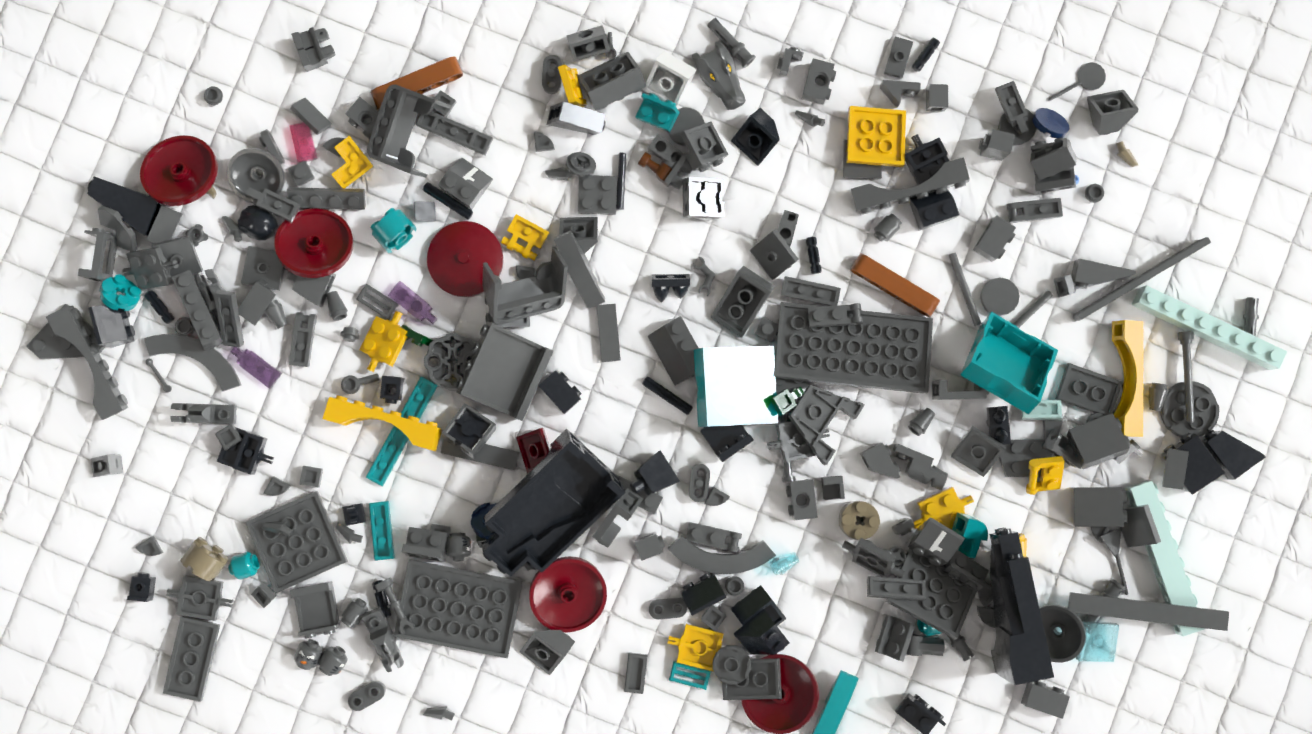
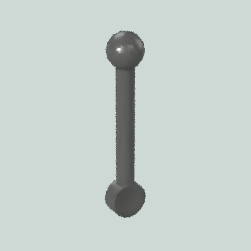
[145,358,172,392]

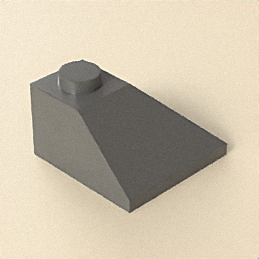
[1087,89,1139,135]
[559,217,598,254]
[520,630,576,675]

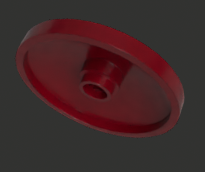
[140,135,218,206]
[274,208,354,278]
[427,221,504,298]
[529,556,607,633]
[741,654,819,734]

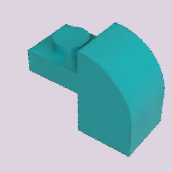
[952,512,988,558]

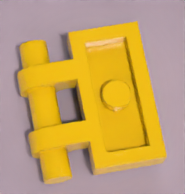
[501,214,550,261]

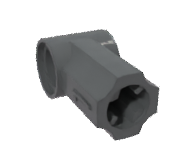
[906,634,945,656]

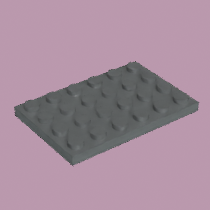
[393,559,523,659]

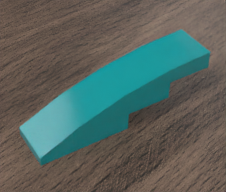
[812,670,859,734]

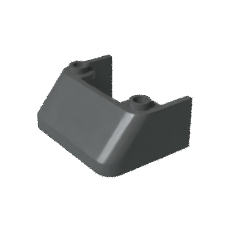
[367,85,452,178]
[482,246,568,324]

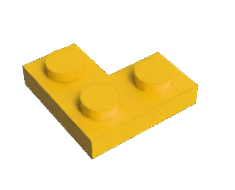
[331,136,373,189]

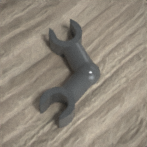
[693,257,716,297]

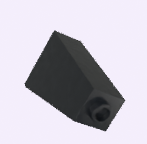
[87,176,164,236]

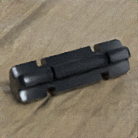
[912,37,940,72]
[806,237,822,274]
[144,290,175,324]
[372,580,391,617]

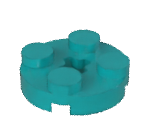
[99,274,141,311]

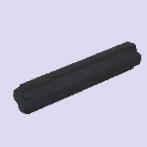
[422,182,474,220]
[642,376,693,415]

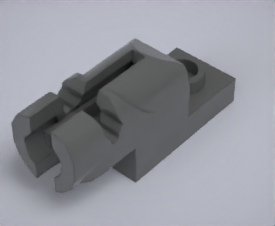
[194,269,226,331]
[170,403,237,424]
[892,444,948,490]
[362,607,404,673]

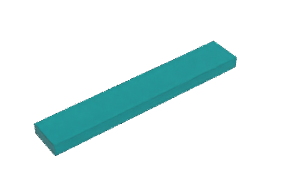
[365,376,438,487]

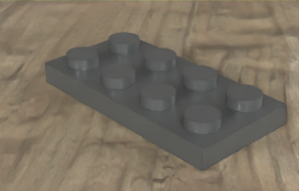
[162,616,221,702]

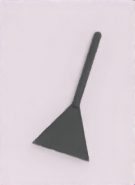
[1100,528,1129,595]

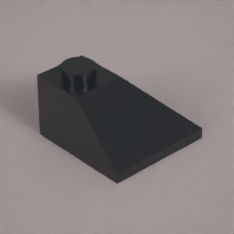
[731,107,780,166]

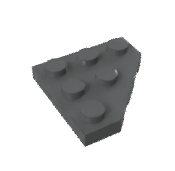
[26,304,106,359]

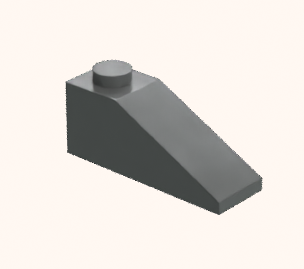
[1071,259,1136,289]

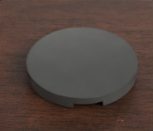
[1160,381,1220,437]

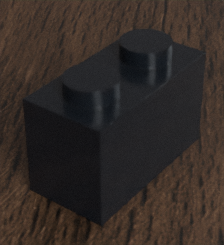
[538,370,582,415]

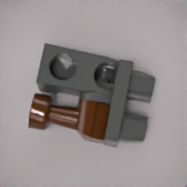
[638,134,693,190]

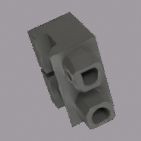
[291,27,336,72]

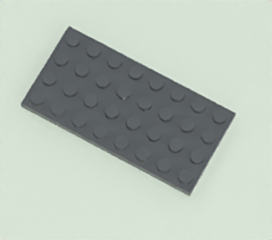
[774,302,933,394]

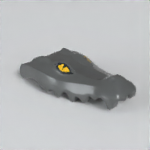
[692,40,746,110]

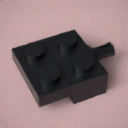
[905,134,949,185]
[217,427,275,475]

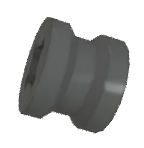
[889,547,906,567]

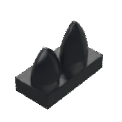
[652,274,690,303]
[987,406,1011,445]

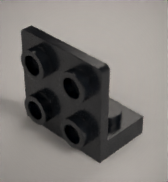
[700,425,754,462]
[895,693,947,734]

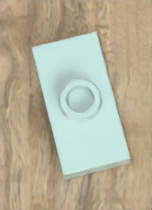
[1021,400,1062,420]

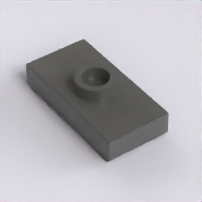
[884,36,913,79]

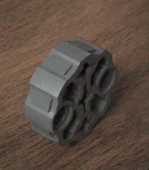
[424,333,475,391]

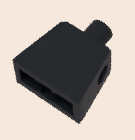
[630,450,680,495]

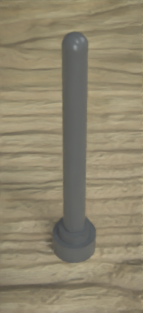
[1178,331,1194,424]

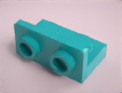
[635,93,680,133]

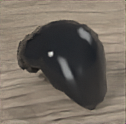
[238,205,278,241]

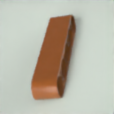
[370,56,463,110]
[850,253,940,318]

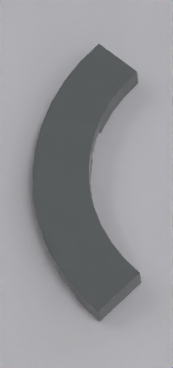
[144,334,242,392]
[667,535,776,574]

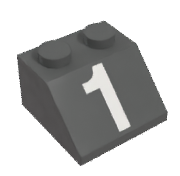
[438,157,494,210]
[908,517,965,567]

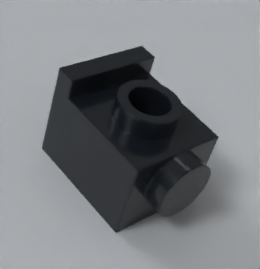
[380,375,405,404]
[127,572,156,602]

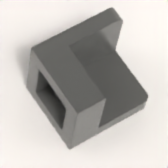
[926,84,948,111]
[821,475,845,500]

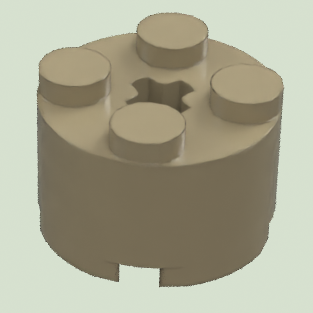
[839,501,880,540]
[180,537,228,581]

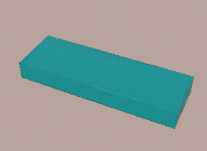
[369,501,395,561]

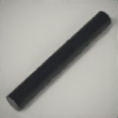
[616,152,626,210]

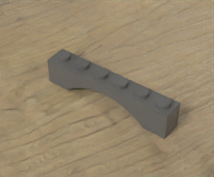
[851,157,970,215]
[46,305,129,420]

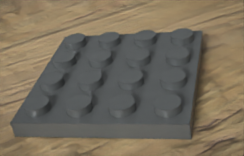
[245,491,348,594]
[885,548,977,639]

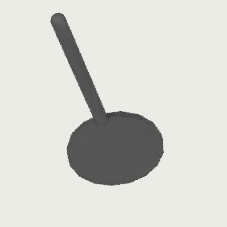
[1049,62,1106,101]

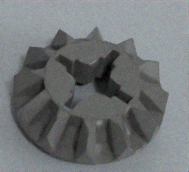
[566,152,596,178]

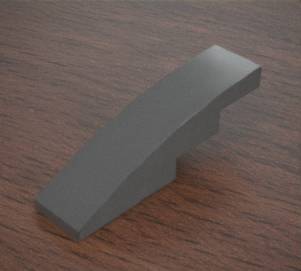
[554,231,605,309]

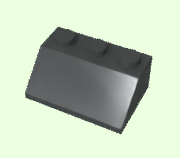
[578,52,647,111]
[647,316,699,386]

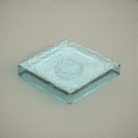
[1076,622,1119,662]

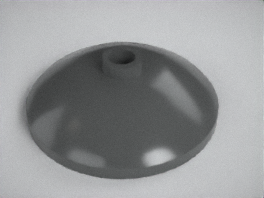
[227,148,285,203]
[1040,605,1086,663]

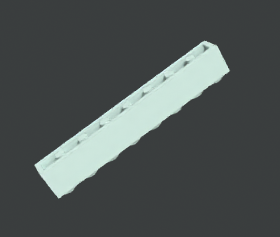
[1131,285,1288,370]
[1124,481,1205,637]

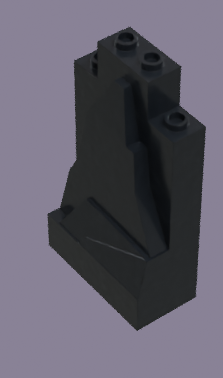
[482,429,626,577]
[989,527,1054,685]

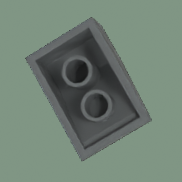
[710,266,775,338]

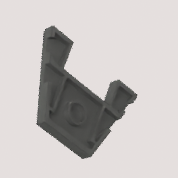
[788,385,865,466]
[986,419,1063,477]

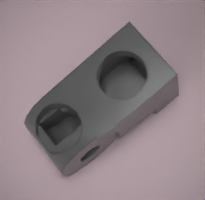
[777,210,799,247]

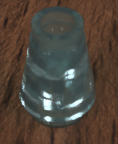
[769,552,800,576]

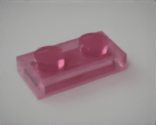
[289,122,318,163]

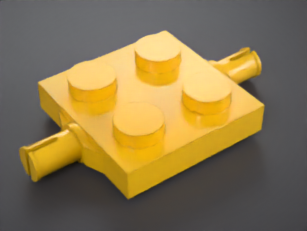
[359,310,408,372]
[913,486,974,530]
[667,623,724,672]

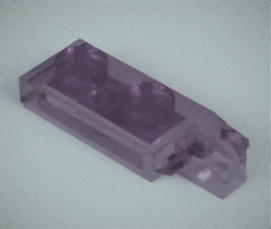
[388,281,438,324]
[230,347,282,389]

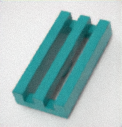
[669,661,711,690]

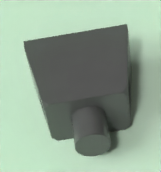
[286,271,336,308]

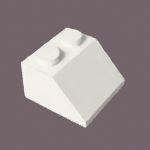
[643,51,697,107]

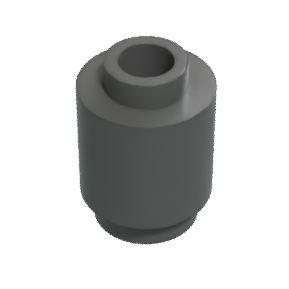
[874,213,902,242]
[341,598,368,628]

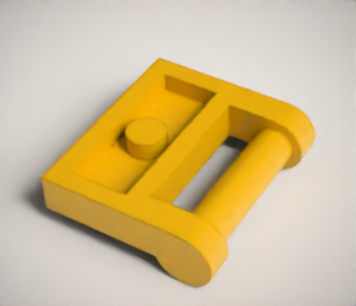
[558,64,587,107]
[1026,456,1065,495]

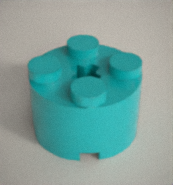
[370,208,417,253]

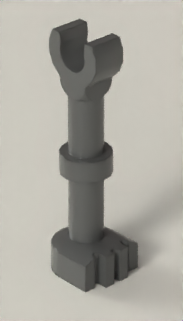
[374,577,415,635]

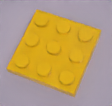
[846,106,906,167]

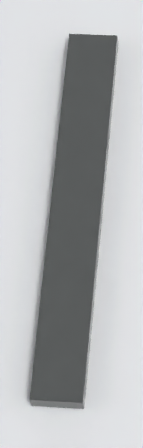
[1072,237,1212,322]
[1068,592,1229,631]

